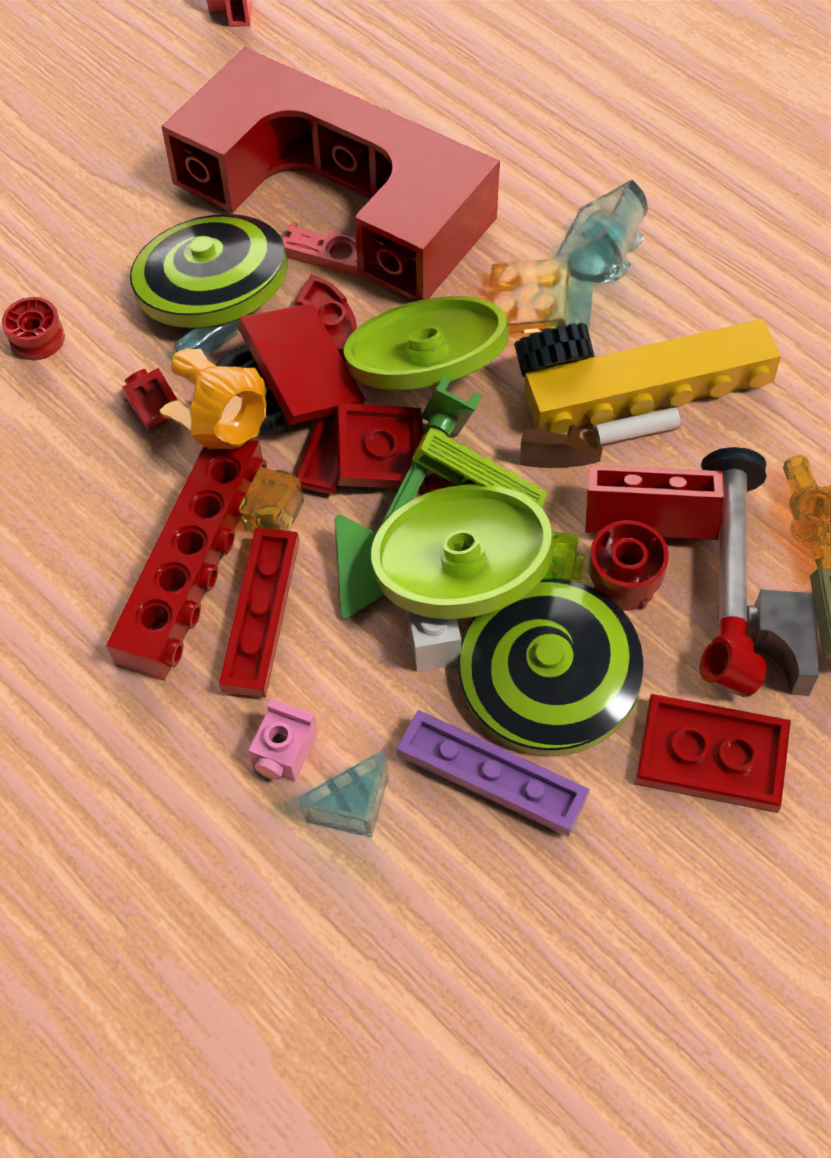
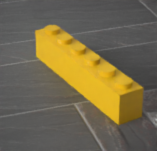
[524,318,781,434]

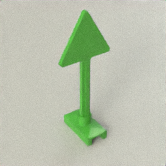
[334,375,482,620]

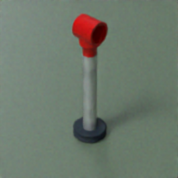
[699,447,767,697]

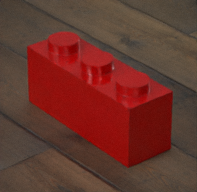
[585,465,724,540]

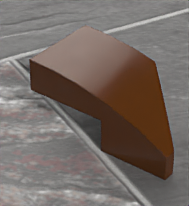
[520,424,603,468]

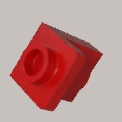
[121,367,178,433]

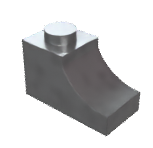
[747,589,819,696]

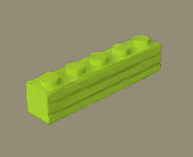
[412,428,548,508]

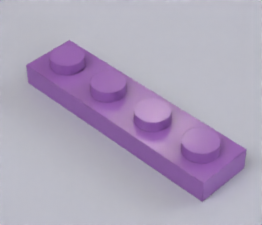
[396,710,590,837]

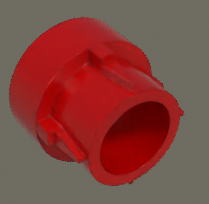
[588,520,669,611]

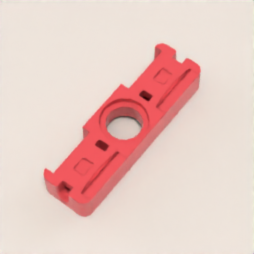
[282,222,391,279]

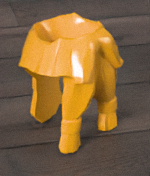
[159,348,267,449]

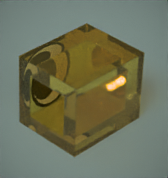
[239,466,304,533]

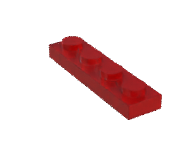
[219,527,300,697]

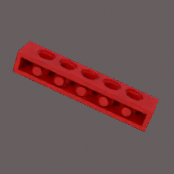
[106,439,267,681]

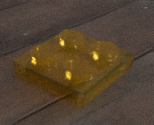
[487,256,572,334]

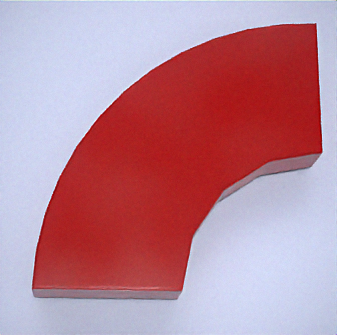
[294,274,357,362]

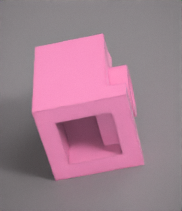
[248,698,318,781]

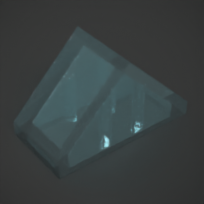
[298,750,389,838]

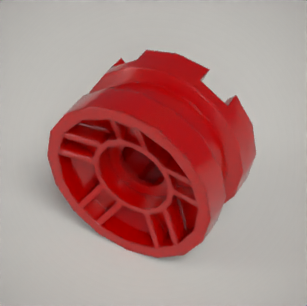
[2,297,65,361]

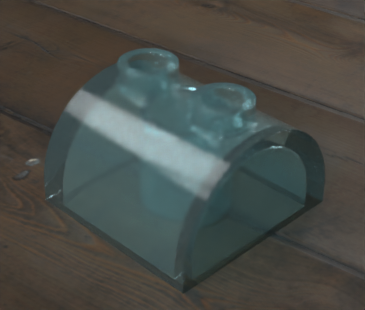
[552,179,648,283]

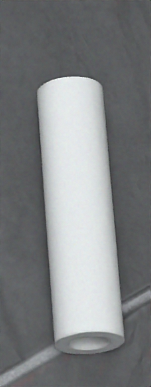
[594,407,681,445]

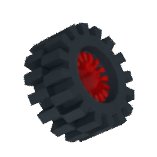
[514,323,595,377]

